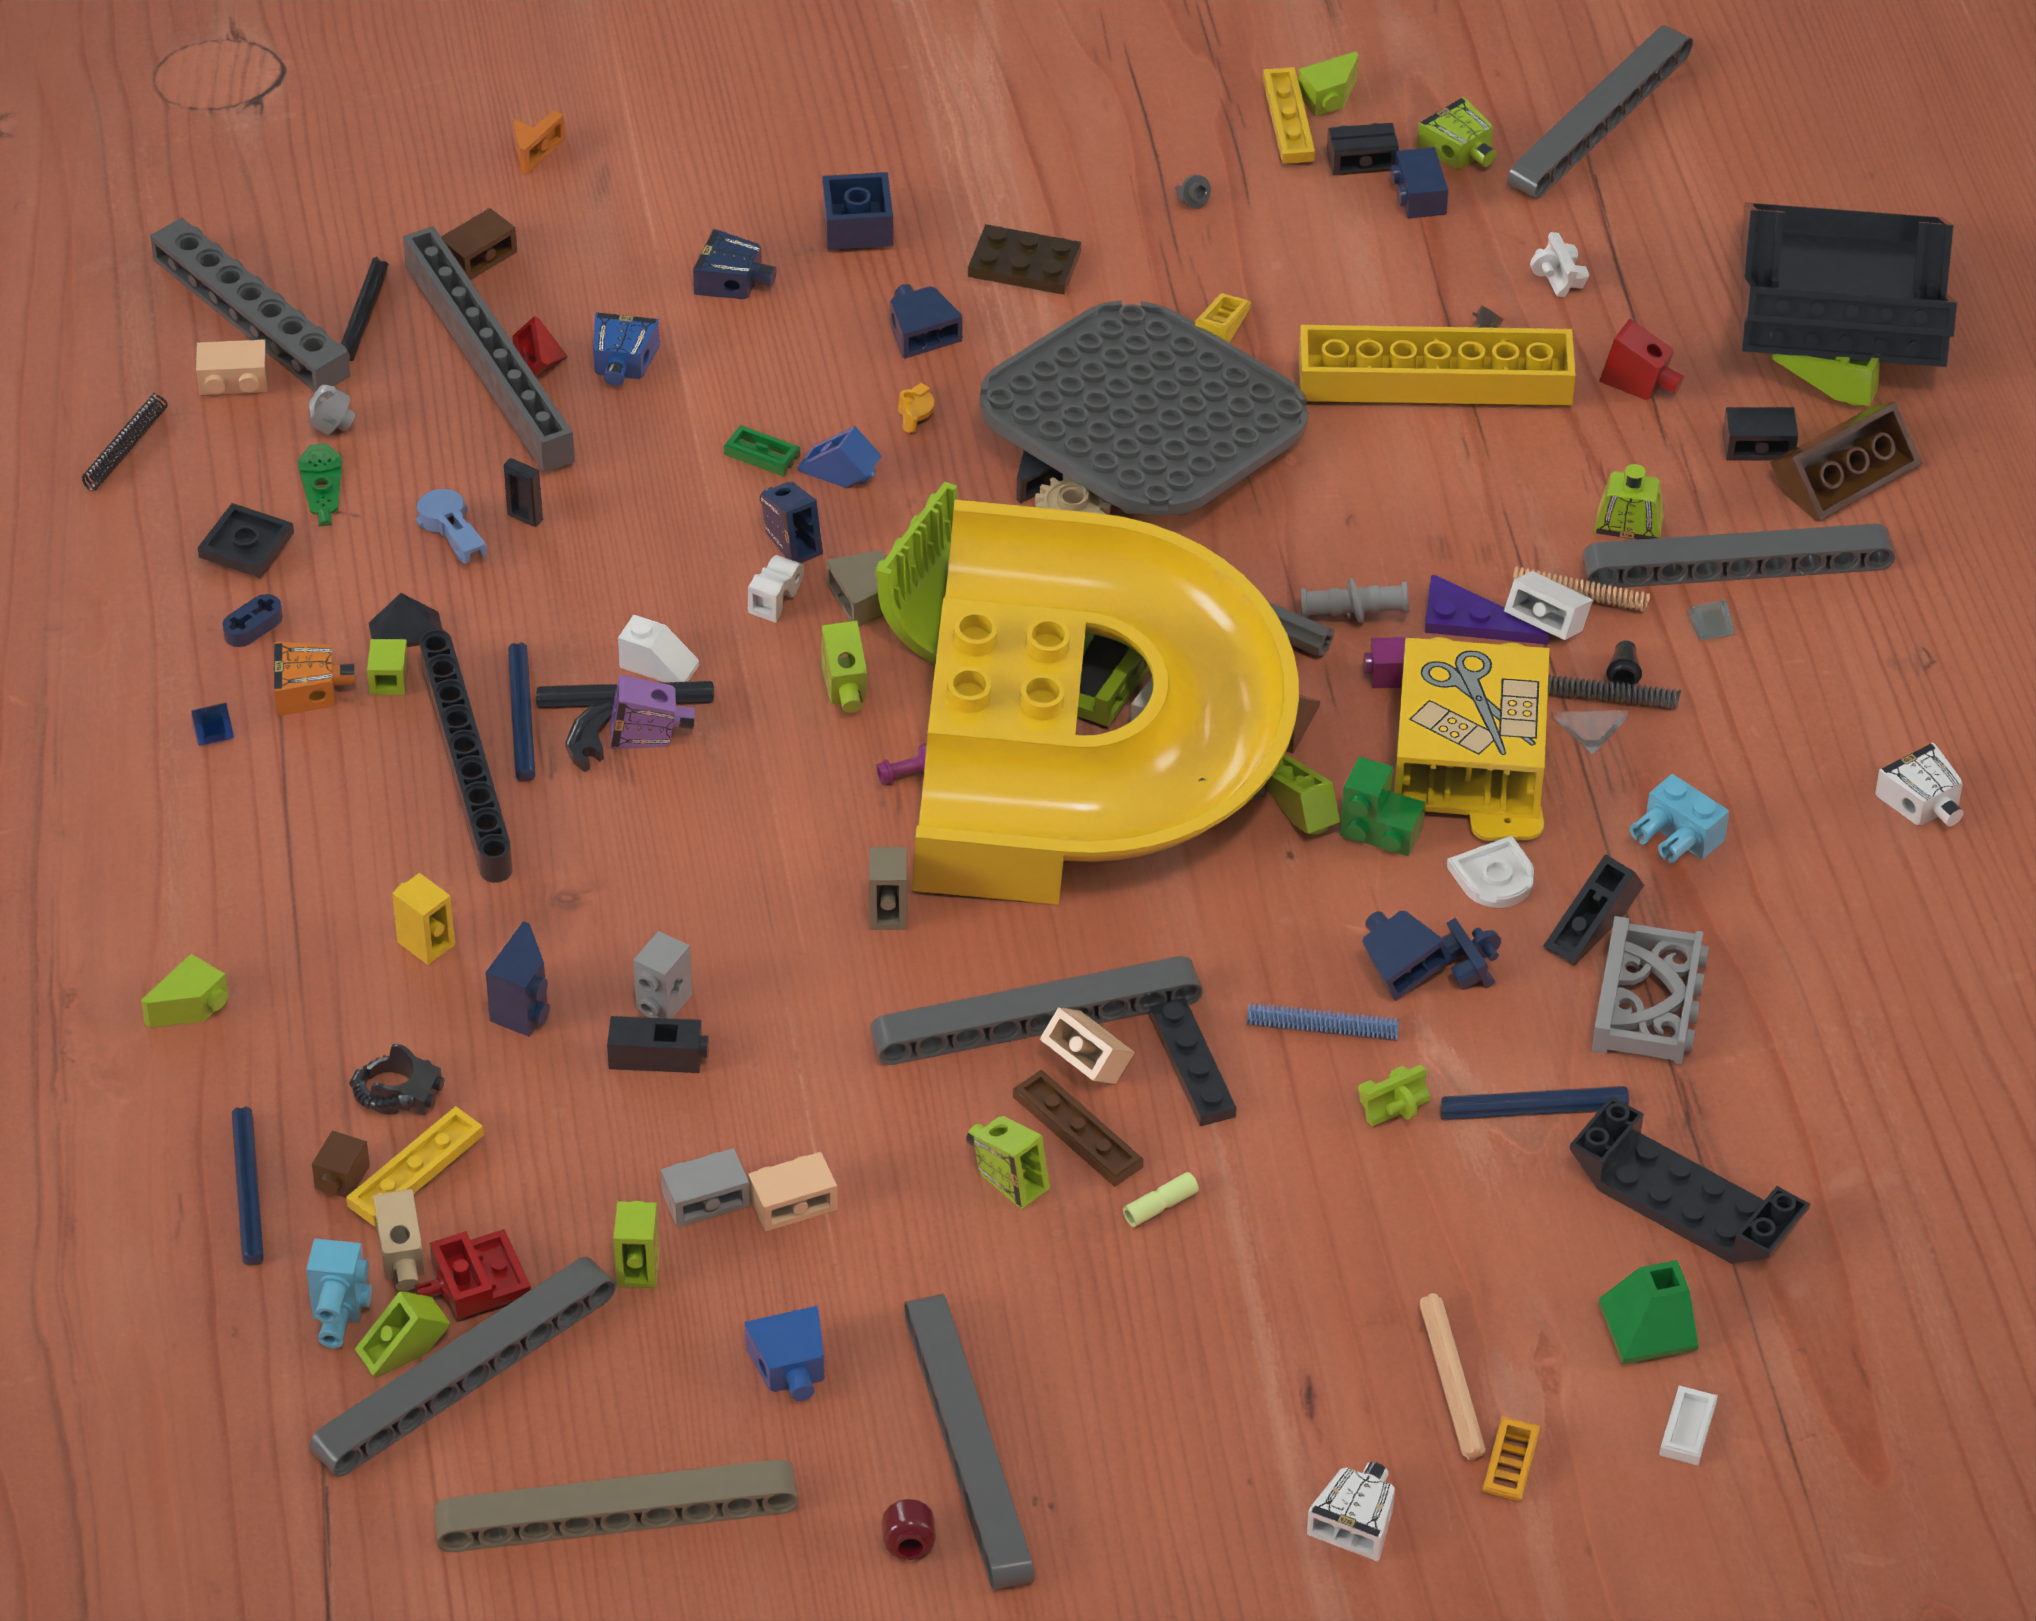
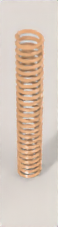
[1513,566,1650,612]

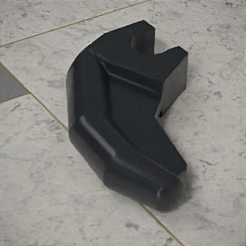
[565,701,613,772]

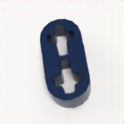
[222,594,283,647]

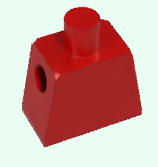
[1599,319,1684,400]

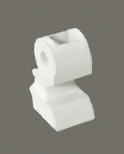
[748,555,804,623]

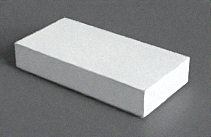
[1659,1386,1718,1465]

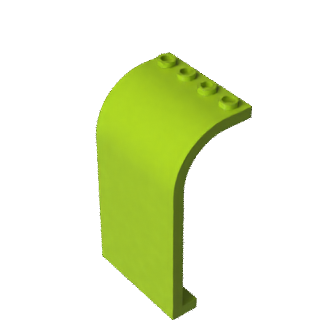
[875,482,1150,727]

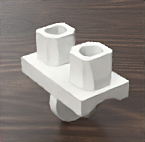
[1530,232,1589,297]

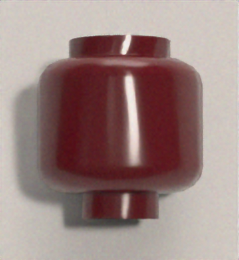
[882,1499,936,1560]

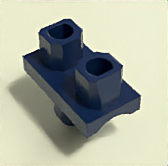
[1442,917,1501,989]

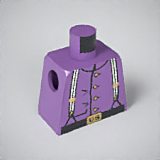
[610,675,695,749]

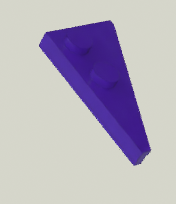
[1425,575,1550,645]

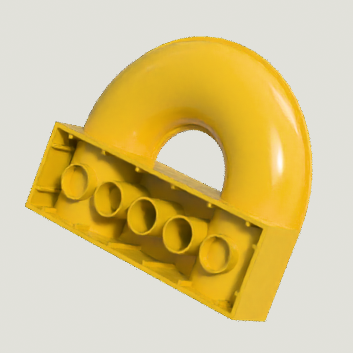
[912,499,1299,905]

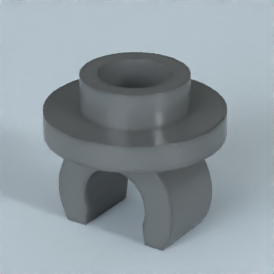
[1175,174,1211,208]

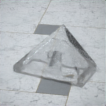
[1551,709,1628,754]

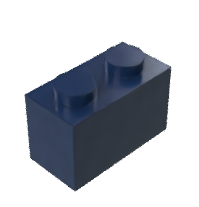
[1390,147,1449,219]

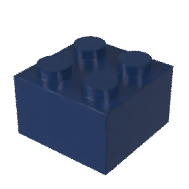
[822,172,894,250]

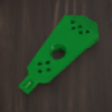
[297,443,342,526]

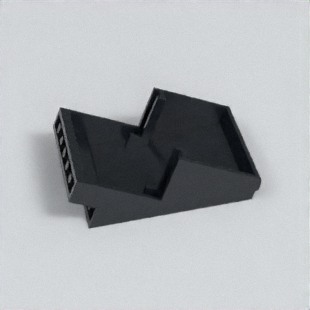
[1742,202,1957,367]

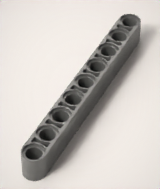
[1508,25,1693,199]
[1582,524,1895,589]
[870,956,1203,1065]
[309,1257,616,1477]
[904,1293,1034,1590]

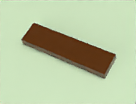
[1013,1069,1144,1187]

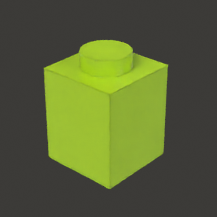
[367,639,409,695]

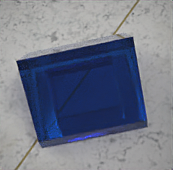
[191,702,234,746]

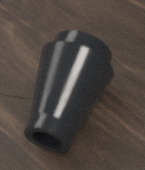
[1606,640,1642,688]

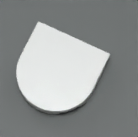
[1447,836,1534,908]

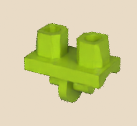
[1358,1065,1431,1127]

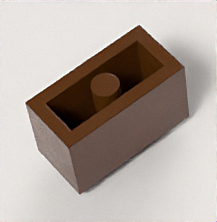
[441,208,517,280]

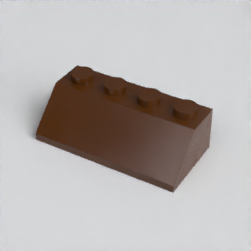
[1770,401,1922,521]

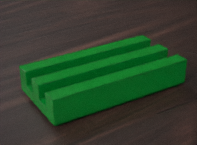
[724,425,801,477]

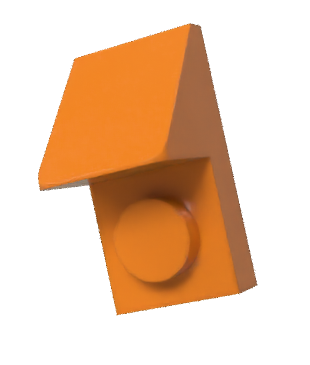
[513,110,565,175]

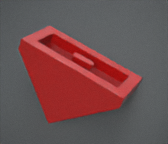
[512,316,568,377]

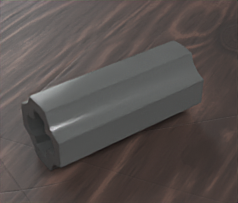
[1269,603,1334,657]

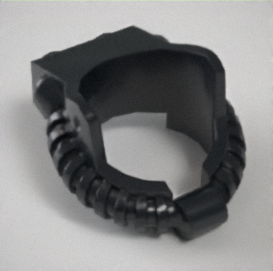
[349,1044,445,1115]

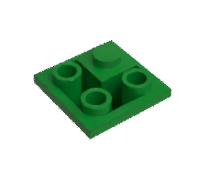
[1598,1260,1699,1365]

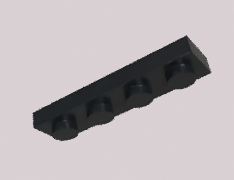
[1149,997,1237,1127]

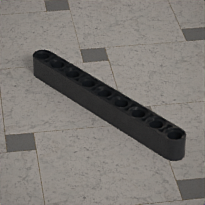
[420,629,513,883]

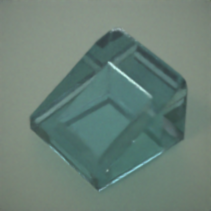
[1687,600,1734,641]

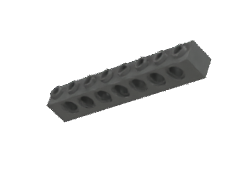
[150,218,350,392]

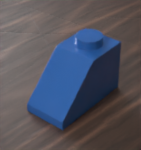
[797,426,882,488]

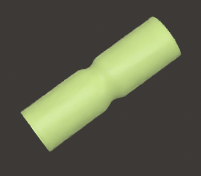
[1122,1172,1199,1227]

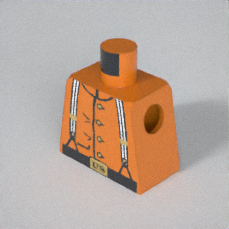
[274,642,356,716]

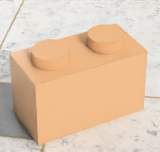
[196,340,268,395]
[1040,1007,1135,1084]
[748,1152,838,1232]

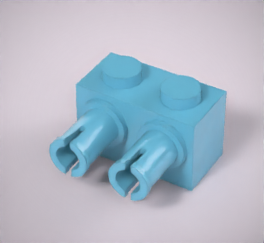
[1629,774,1729,863]
[306,1239,372,1348]

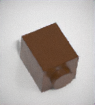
[312,1130,370,1198]

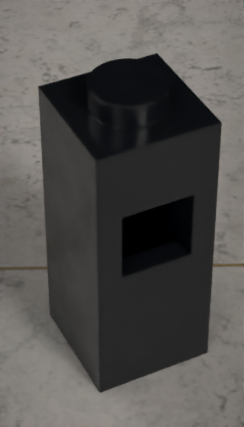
[607,1016,709,1073]

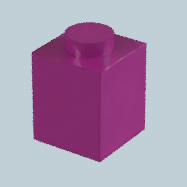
[1363,637,1414,688]

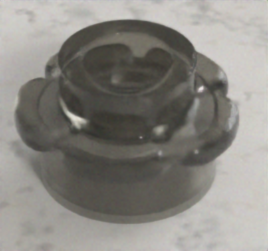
[1472,305,1504,328]

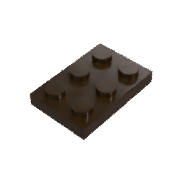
[968,224,1081,295]

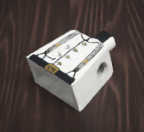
[1875,743,1964,826]
[1307,1462,1395,1561]

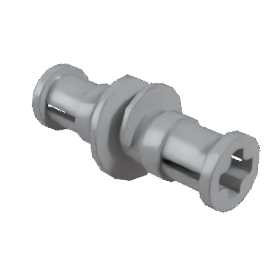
[1301,578,1409,623]

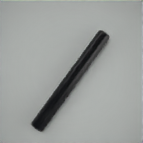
[536,681,714,707]

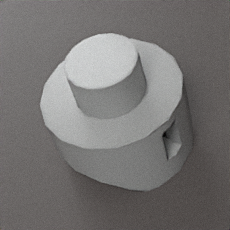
[308,385,355,435]

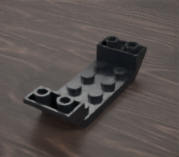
[1569,1096,1810,1264]

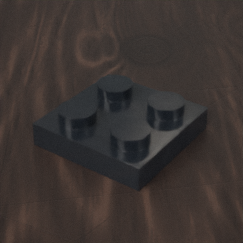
[197,503,294,578]

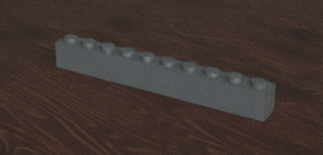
[403,226,575,473]

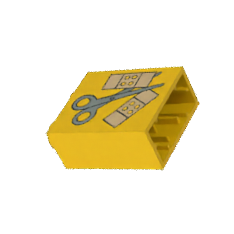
[1394,637,1550,819]

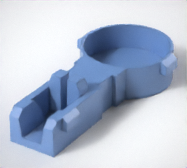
[416,489,487,564]

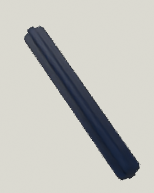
[508,642,535,781]
[1440,1086,1629,1119]
[231,1106,264,1265]

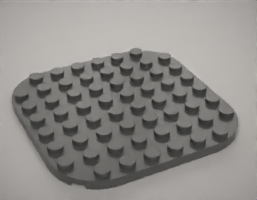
[979,301,1309,516]

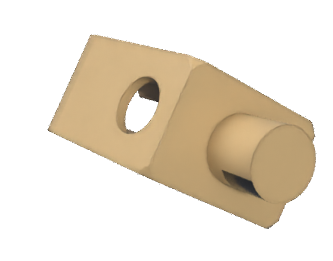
[374,1189,424,1291]

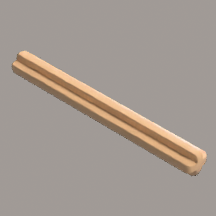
[1420,1293,1486,1461]

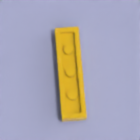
[1263,67,1315,164]
[346,1106,484,1226]

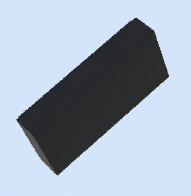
[503,458,543,527]

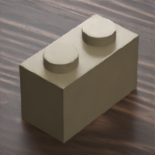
[869,846,907,930]

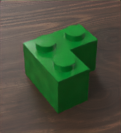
[1340,756,1426,856]

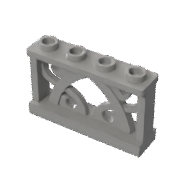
[1592,916,1709,1065]

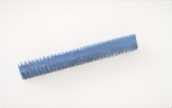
[1247,1002,1399,1040]

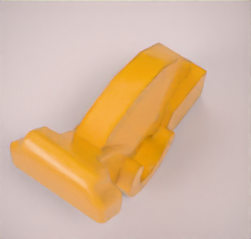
[898,383,935,433]

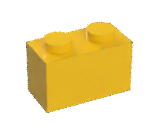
[392,873,455,965]

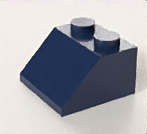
[485,921,550,1037]

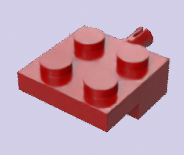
[415,1229,531,1320]

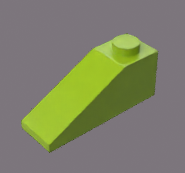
[1772,354,1880,406]
[1265,754,1340,834]

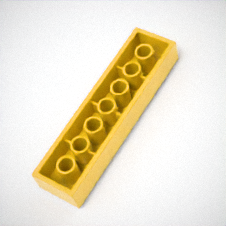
[1299,325,1576,405]

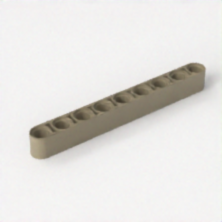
[434,1460,799,1552]

